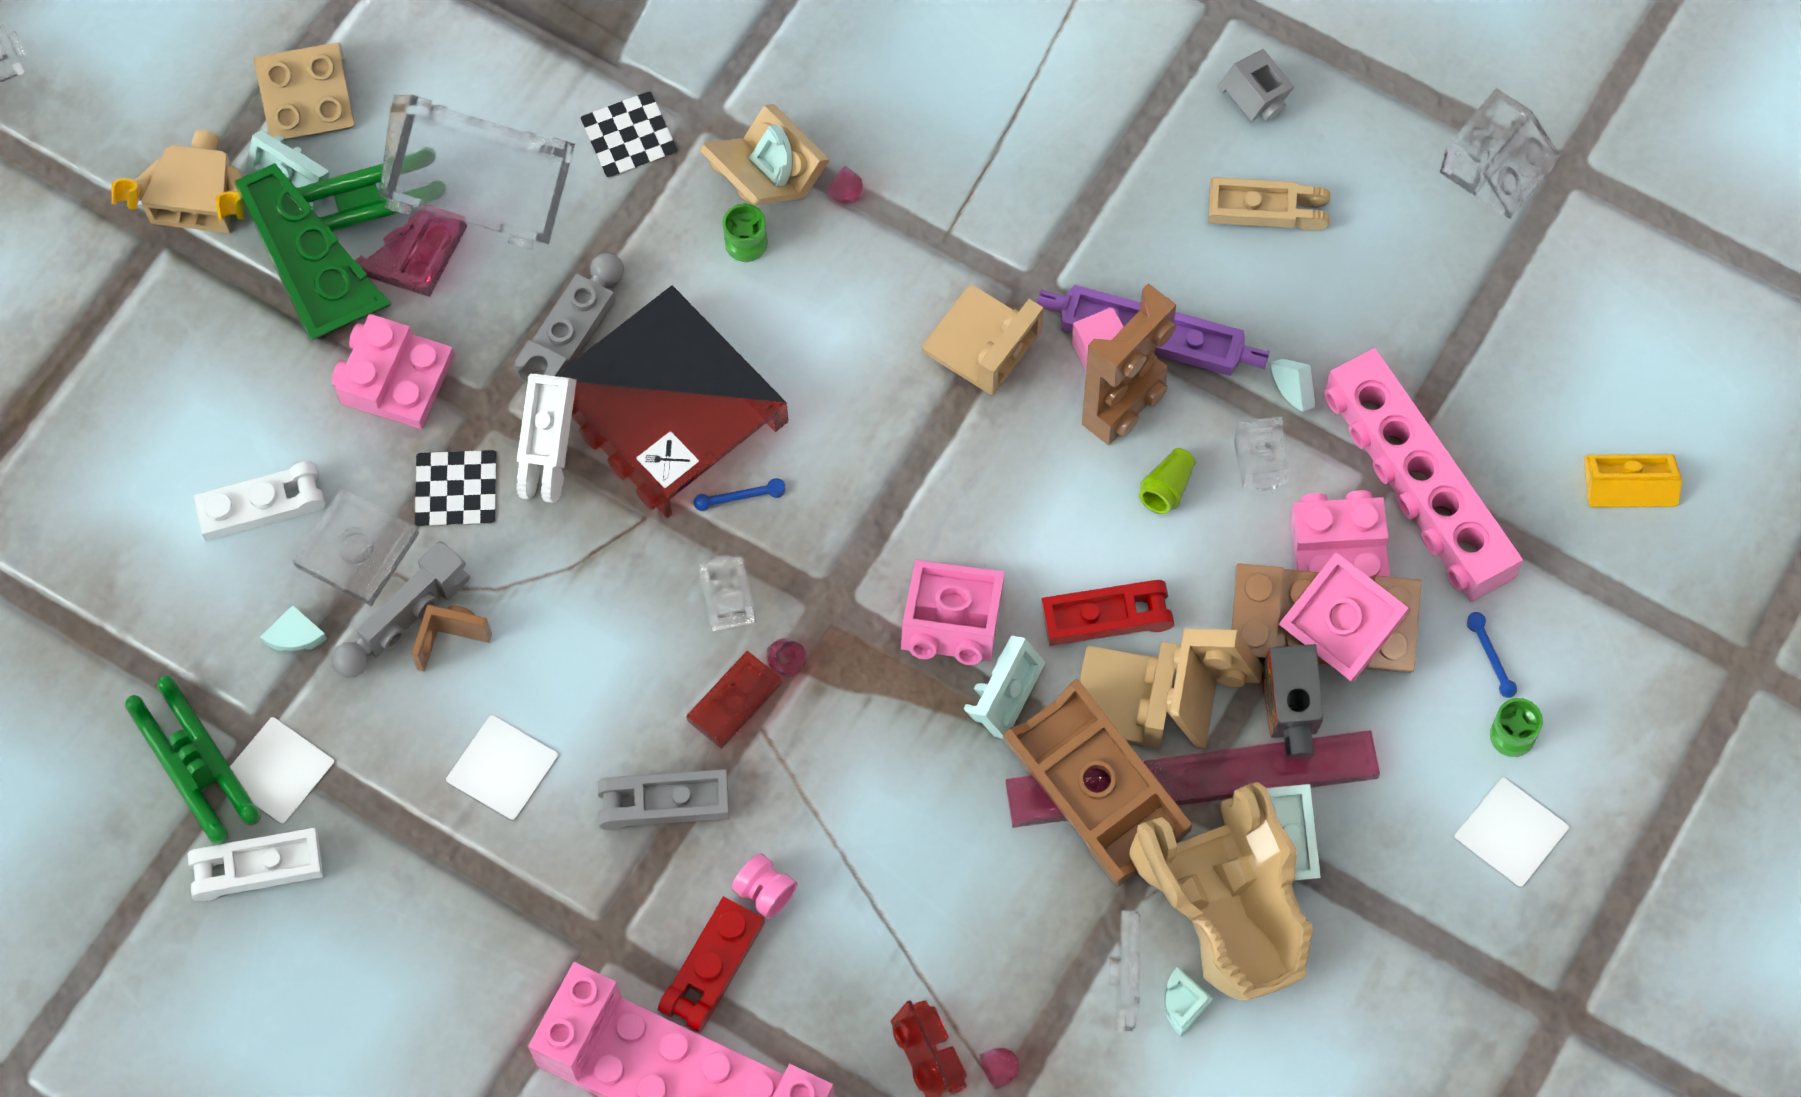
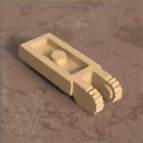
[1208,177,1330,231]

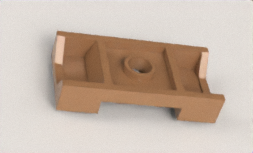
[1082,283,1176,446]
[1231,563,1422,673]
[1003,679,1192,887]

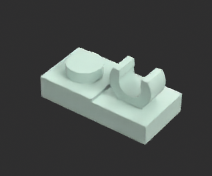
[245,130,330,211]
[963,635,1046,739]
[1267,784,1321,881]

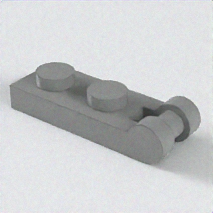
[598,769,730,830]

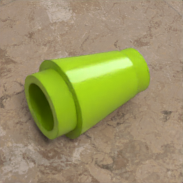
[1139,448,1196,514]

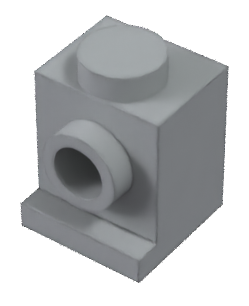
[1217,49,1294,122]

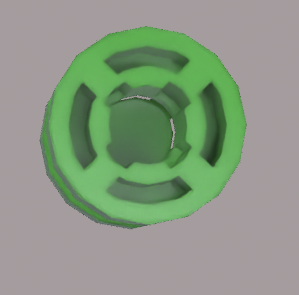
[722,203,768,262]
[1490,698,1543,757]

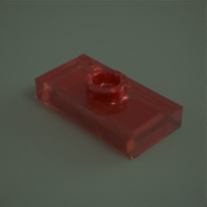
[686,650,782,749]

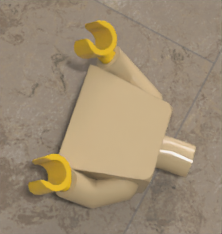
[111,130,245,233]

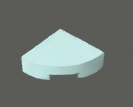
[748,125,792,187]
[1270,359,1315,412]
[260,606,327,652]
[1164,967,1213,1037]

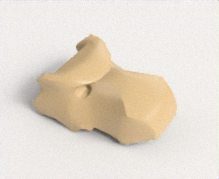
[1130,782,1313,1002]

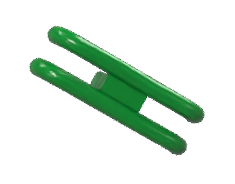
[296,149,445,232]
[125,675,261,845]

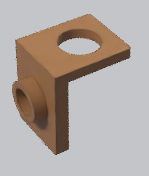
[411,604,492,671]

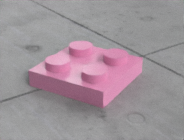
[1279,552,1411,682]

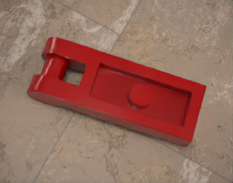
[1041,580,1175,646]
[657,896,765,1033]

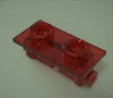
[890,1000,968,1097]

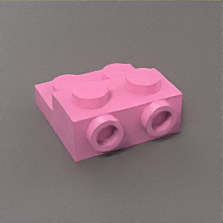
[332,314,455,429]
[1290,490,1390,577]
[901,560,1005,665]

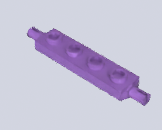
[1037,285,1270,376]

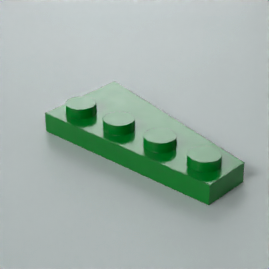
[234,163,391,341]

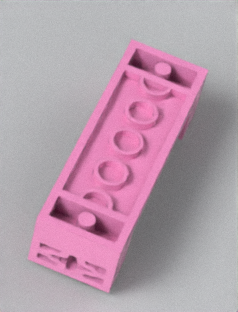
[528,962,835,1097]

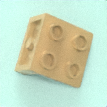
[253,42,354,139]
[700,104,830,205]
[922,285,1044,396]
[1167,628,1263,748]
[1079,641,1178,749]

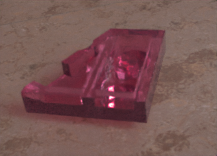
[356,206,467,297]

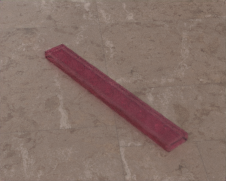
[1005,730,1380,828]

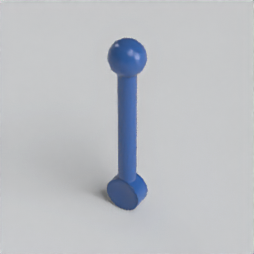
[693,478,785,511]
[1467,612,1517,698]

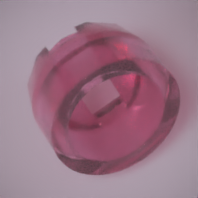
[826,166,863,204]
[766,638,806,677]
[980,1047,1020,1090]

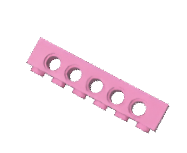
[1325,348,1523,602]

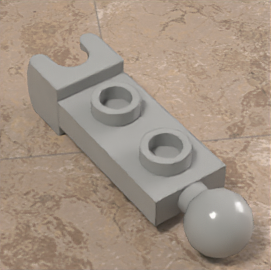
[514,252,624,382]
[332,541,470,678]

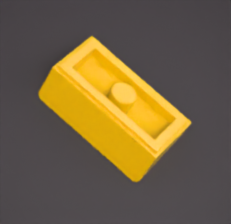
[1584,454,1682,507]

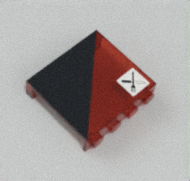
[555,285,789,518]

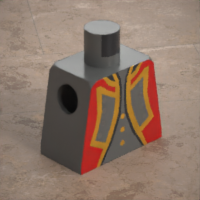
[1261,644,1323,759]

